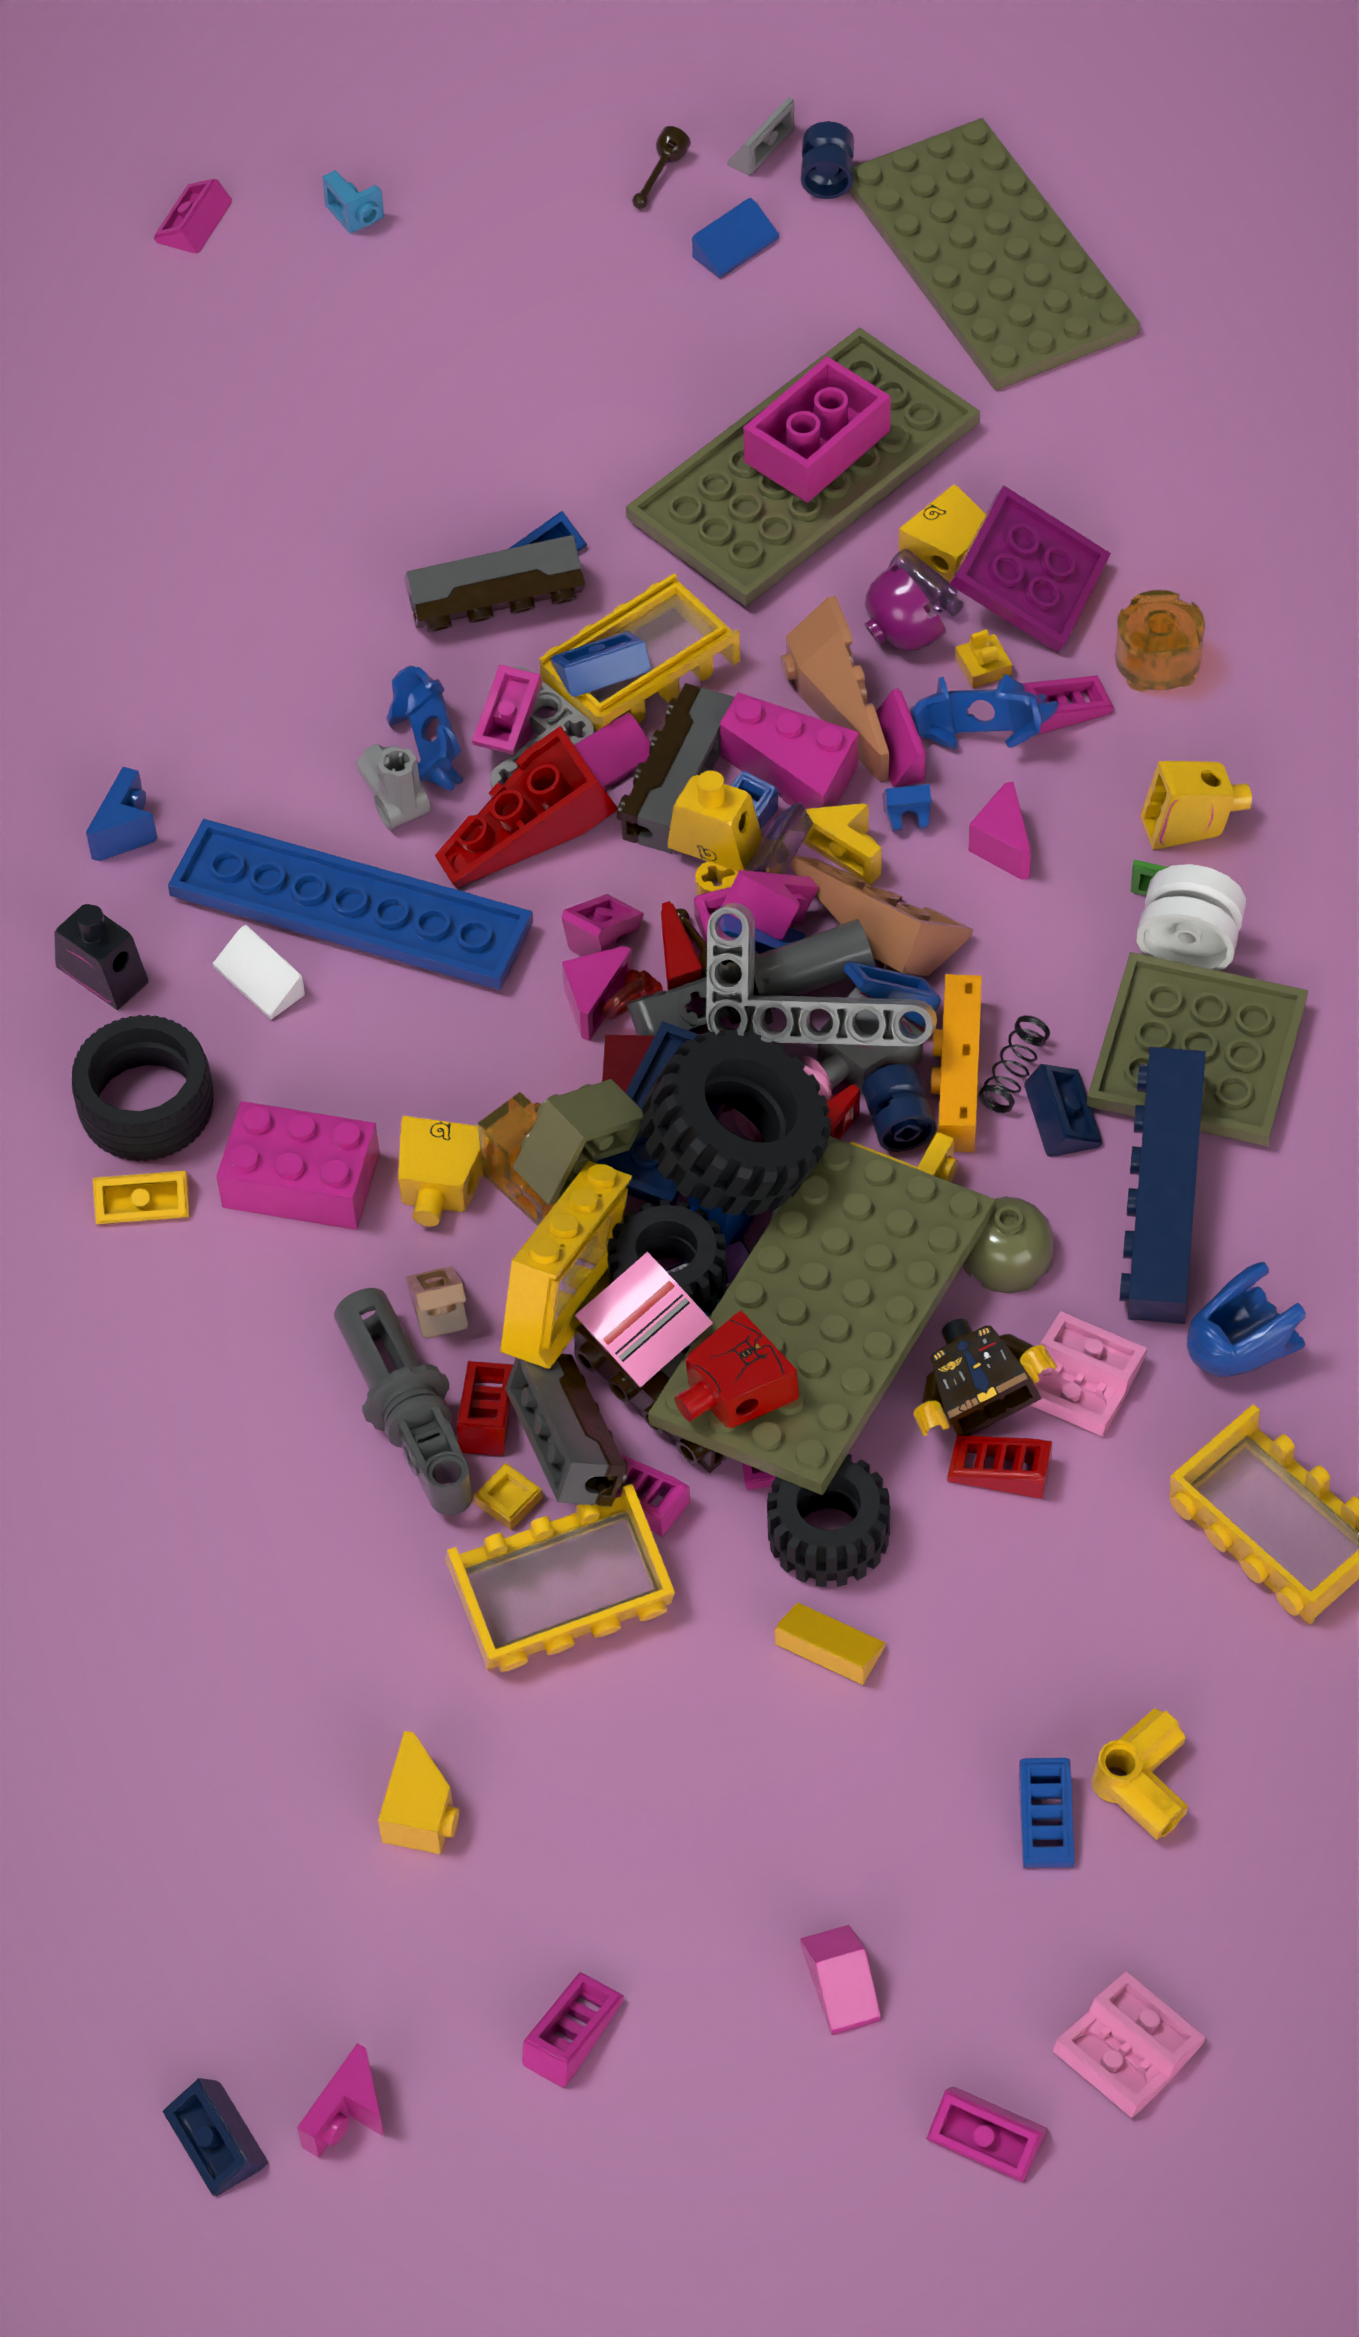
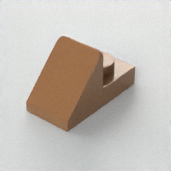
[406,1266,468,1338]

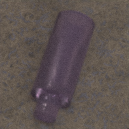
[888,549,964,616]

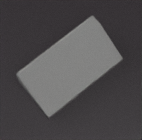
[727,97,794,176]

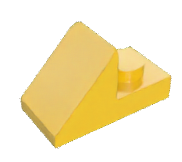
[801,803,882,886]

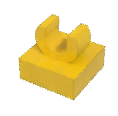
[955,629,1012,688]

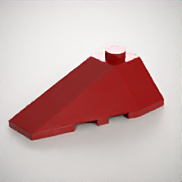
[435,726,618,888]

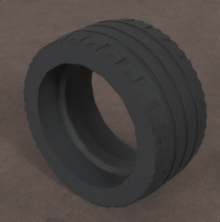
[72,1015,213,1161]

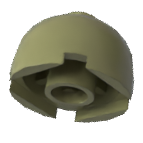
[963,1196,1055,1293]

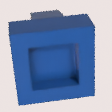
[882,784,932,832]

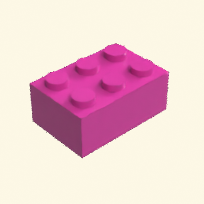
[743,356,891,503]
[216,1101,380,1230]

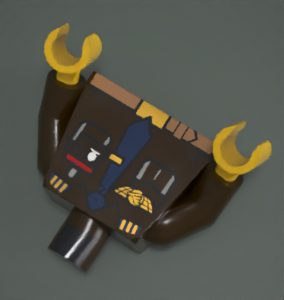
[913,1318,1058,1437]

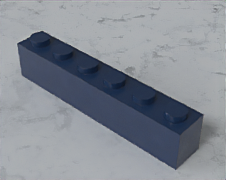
[1119,1047,1206,1324]

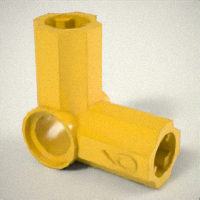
[1091,1708,1189,1840]

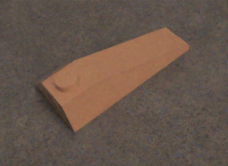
[780,595,889,783]
[787,855,974,976]

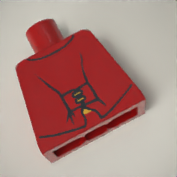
[674,1310,799,1428]

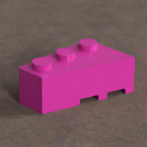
[720,692,859,810]

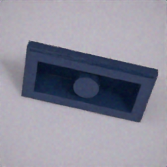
[1024,1064,1103,1156]
[162,2078,268,2196]

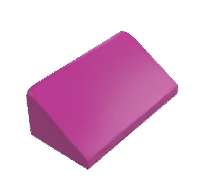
[154,179,232,253]
[876,688,926,787]
[575,712,650,790]
[926,2086,1048,2182]

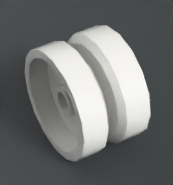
[1136,864,1246,971]

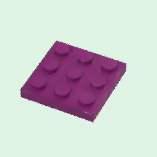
[949,485,1111,653]

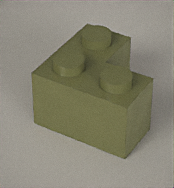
[512,1079,643,1205]

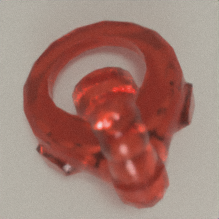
[600,969,663,1020]

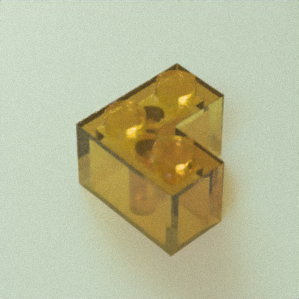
[477,1092,555,1226]

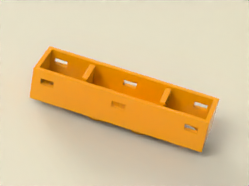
[931,974,982,1153]

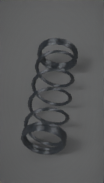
[979,1015,1050,1113]

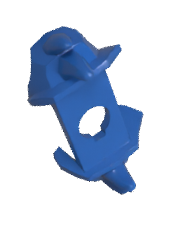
[386,665,463,791]
[909,674,1059,750]

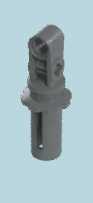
[627,919,875,1035]
[334,1288,473,1515]

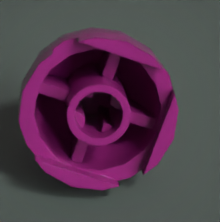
[864,563,946,651]

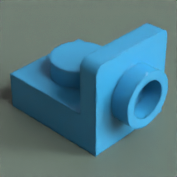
[322,170,384,234]

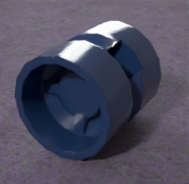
[801,121,854,199]
[862,1064,937,1152]

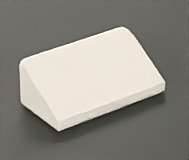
[212,925,305,1020]

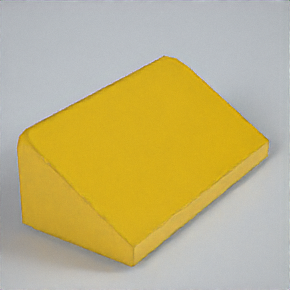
[92,1171,189,1224]
[774,1602,886,1685]

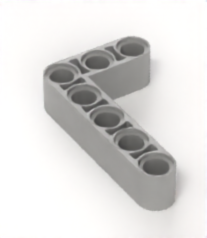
[706,903,937,1047]

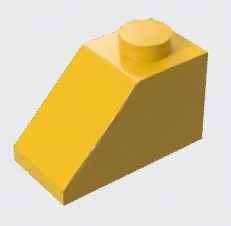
[378,1731,459,1854]

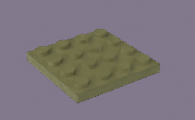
[1087,952,1308,1147]

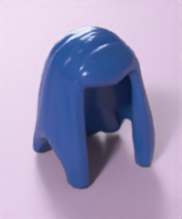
[1187,1262,1306,1377]

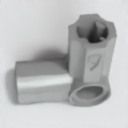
[356,744,431,830]

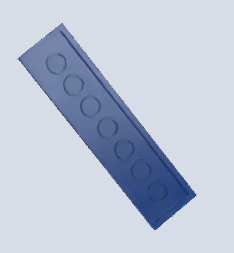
[168,818,533,990]

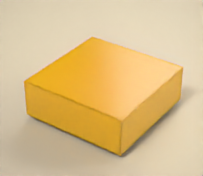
[474,1463,543,1530]

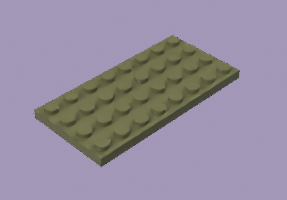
[848,118,1140,391]
[626,327,980,607]
[648,1136,996,1495]

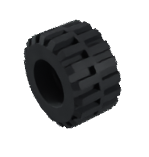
[607,1200,728,1314]
[767,1454,890,1587]

